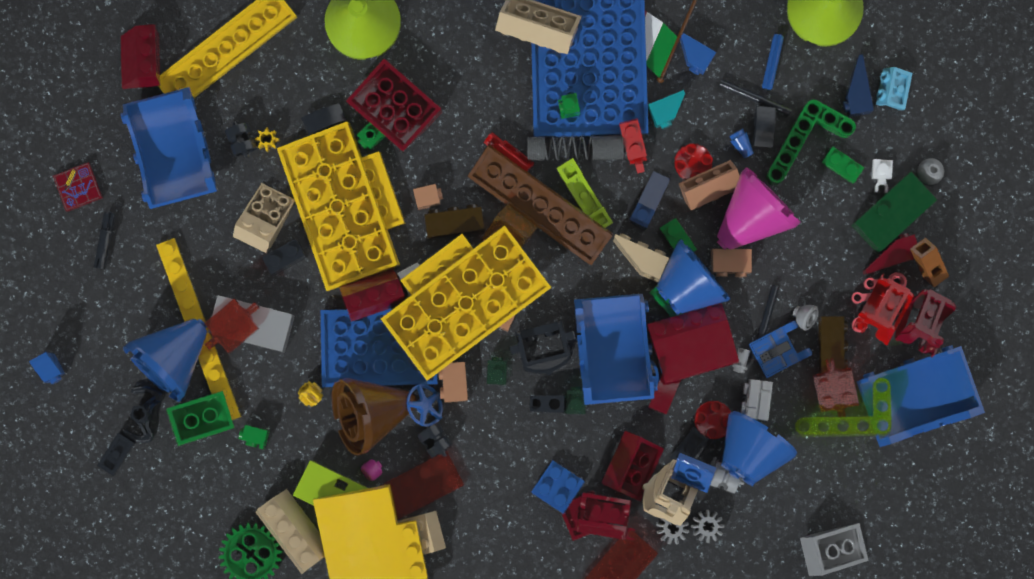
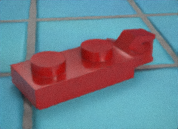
[619,118,647,173]
[484,132,534,171]

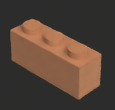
[679,160,740,210]

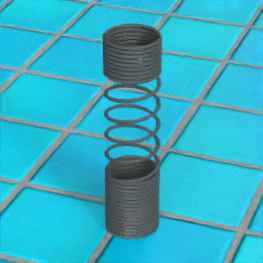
[527,135,624,161]

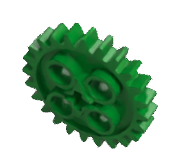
[218,523,282,579]

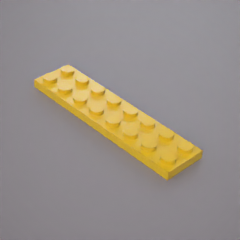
[158,0,297,98]

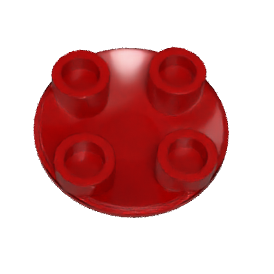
[674,144,713,180]
[694,401,731,439]

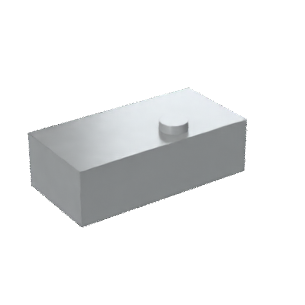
[208,295,295,353]

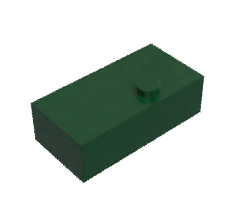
[851,172,937,253]

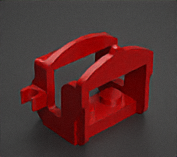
[853,274,914,345]

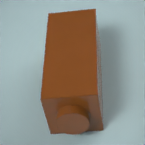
[910,238,949,287]

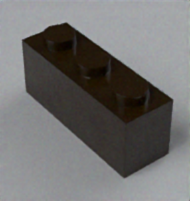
[424,204,485,239]
[818,316,848,375]

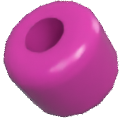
[361,459,382,481]

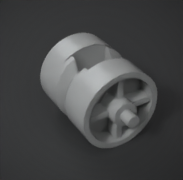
[711,461,744,493]

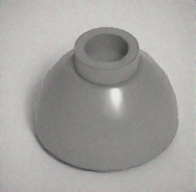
[917,158,944,185]
[793,305,819,330]

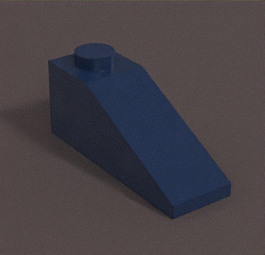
[843,54,874,117]
[629,171,670,230]

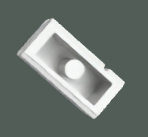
[741,379,773,421]

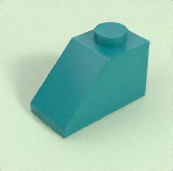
[648,90,685,129]

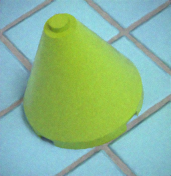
[325,0,401,60]
[787,0,863,46]

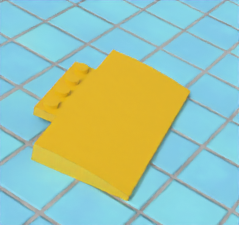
[277,122,405,291]
[381,226,551,381]
[313,484,428,579]

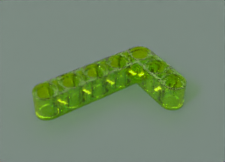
[795,378,892,437]

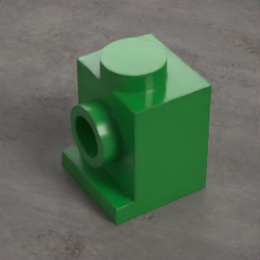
[558,93,580,119]
[357,122,386,150]
[238,425,270,450]

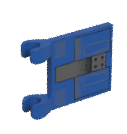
[749,321,812,378]

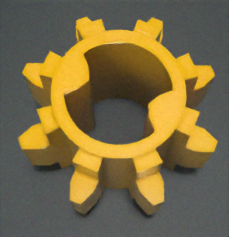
[255,127,280,152]
[298,381,323,407]

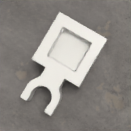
[872,159,893,193]

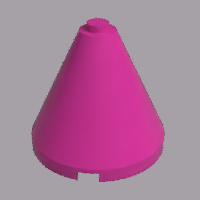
[717,167,801,250]

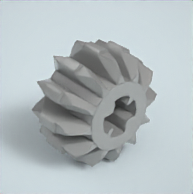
[691,510,724,543]
[656,518,689,544]

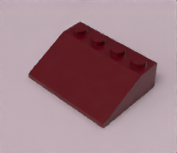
[346,59,442,152]
[648,303,739,384]

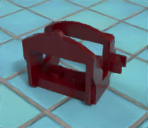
[894,289,956,358]
[569,493,636,540]

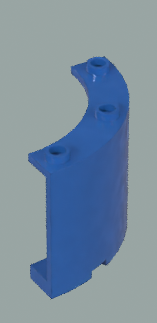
[121,87,217,209]
[574,294,658,405]
[856,345,985,447]

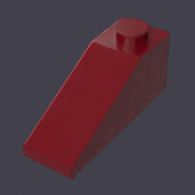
[863,233,917,275]

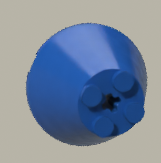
[656,239,731,315]
[721,411,797,486]

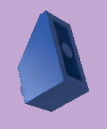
[680,33,716,75]
[29,352,65,384]

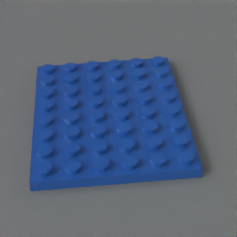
[531,0,648,137]

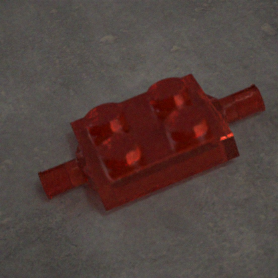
[204,299,260,353]
[813,358,859,421]

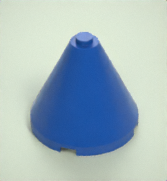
[123,319,207,402]

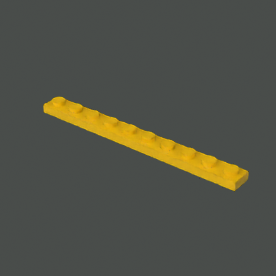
[156,238,241,420]

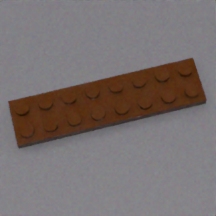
[467,145,613,265]

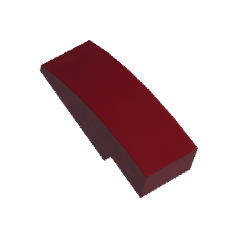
[648,374,681,415]

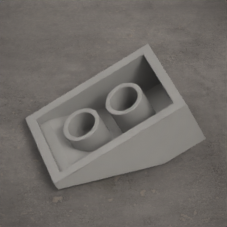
[800,523,869,576]

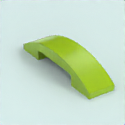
[556,158,613,228]

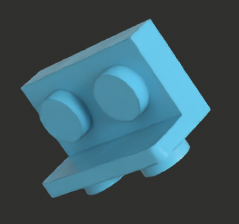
[876,67,913,110]

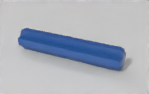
[762,34,784,90]

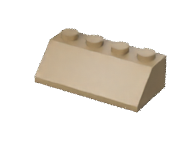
[495,0,581,54]
[256,489,325,574]

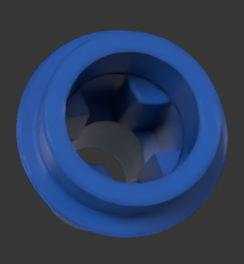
[729,129,754,158]

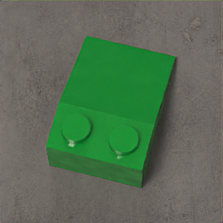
[166,391,234,447]

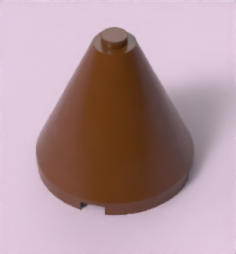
[332,378,417,455]

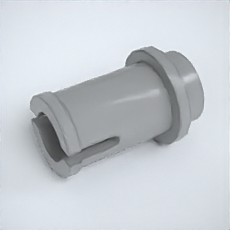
[732,348,750,373]

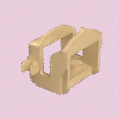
[642,459,698,526]

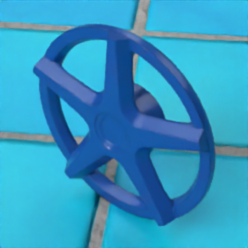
[407,384,443,427]

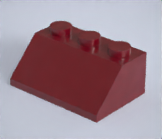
[121,24,161,89]
[339,269,405,322]
[601,431,664,502]

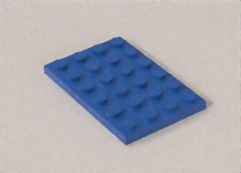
[320,308,438,387]

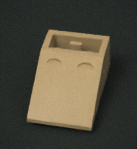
[233,183,295,253]
[613,233,669,282]
[398,511,446,555]

